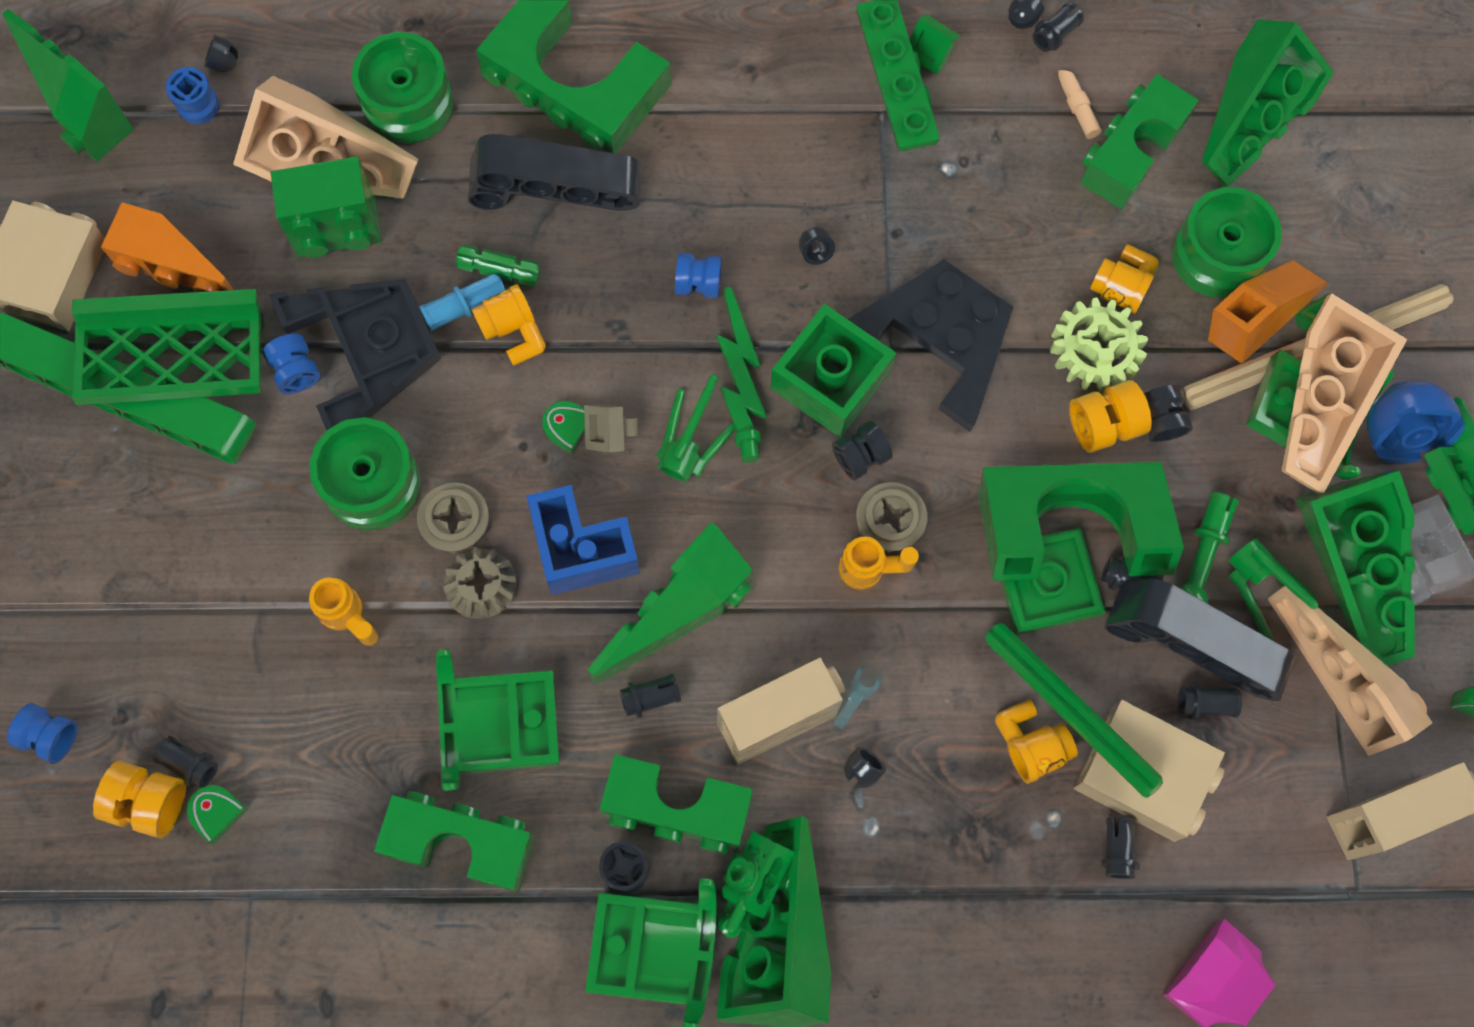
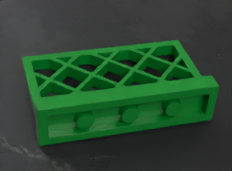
[72,289,263,405]

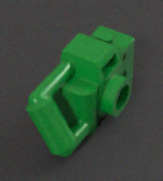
[717,831,795,938]

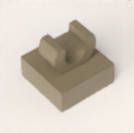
[584,404,638,452]

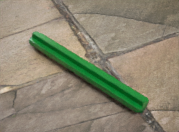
[985,623,1163,798]

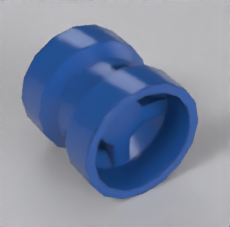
[165,67,220,124]
[675,252,722,299]
[262,334,321,394]
[7,703,78,764]

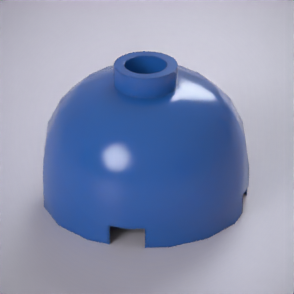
[1366,381,1465,464]

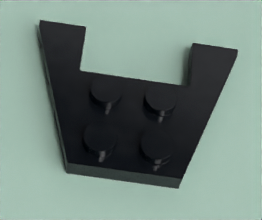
[848,259,1013,432]
[269,279,441,431]

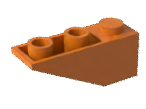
[101,202,233,292]
[1208,260,1328,364]

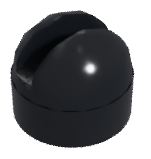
[1008,0,1044,30]
[204,35,238,72]
[799,226,835,265]
[844,747,886,788]

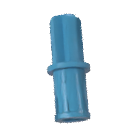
[419,274,505,332]

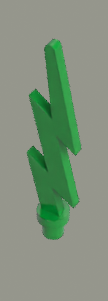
[716,287,767,463]

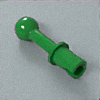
[1178,492,1239,604]

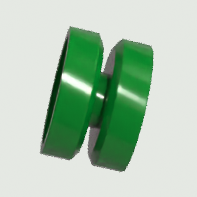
[351,32,454,144]
[1172,187,1282,298]
[309,417,421,531]

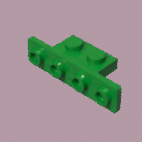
[856,0,940,151]
[1424,397,1474,535]

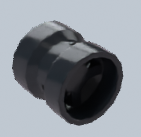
[1144,385,1193,442]
[832,421,893,481]
[599,841,649,894]

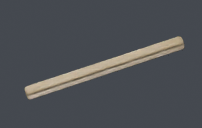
[1182,284,1454,410]

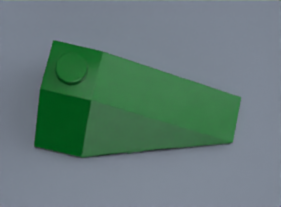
[2,8,134,163]
[1202,19,1334,187]
[1296,470,1415,666]
[587,522,753,684]
[716,816,831,1027]

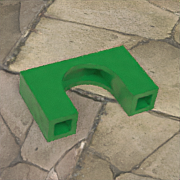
[476,0,671,154]
[978,462,1184,581]

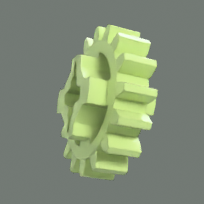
[1050,298,1148,392]

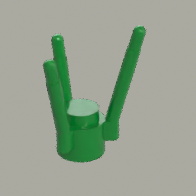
[656,374,736,482]
[1228,538,1318,642]

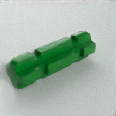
[456,244,540,287]

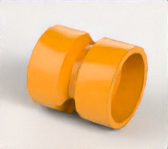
[1069,380,1152,453]
[93,760,186,839]

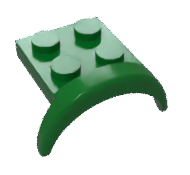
[1246,349,1394,480]
[435,649,560,791]
[585,878,717,1027]

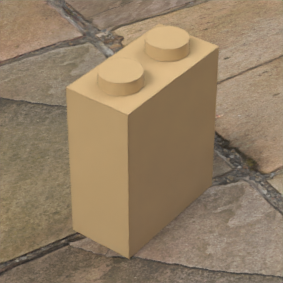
[0,200,105,332]
[717,657,845,766]
[1073,700,1225,842]
[1326,762,1474,860]

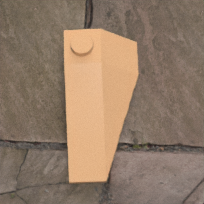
[233,76,419,199]
[1282,293,1407,494]
[1268,586,1432,756]

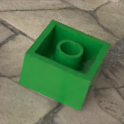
[270,156,382,258]
[770,304,896,438]

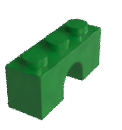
[1080,74,1199,210]
[599,754,753,855]
[374,791,535,893]

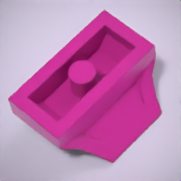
[1163,919,1276,1027]

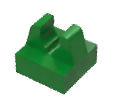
[909,14,960,75]

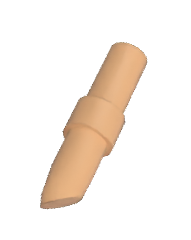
[1058,70,1102,139]

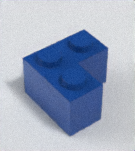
[527,485,640,595]

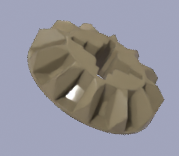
[855,482,927,553]
[417,483,490,554]
[443,547,517,619]

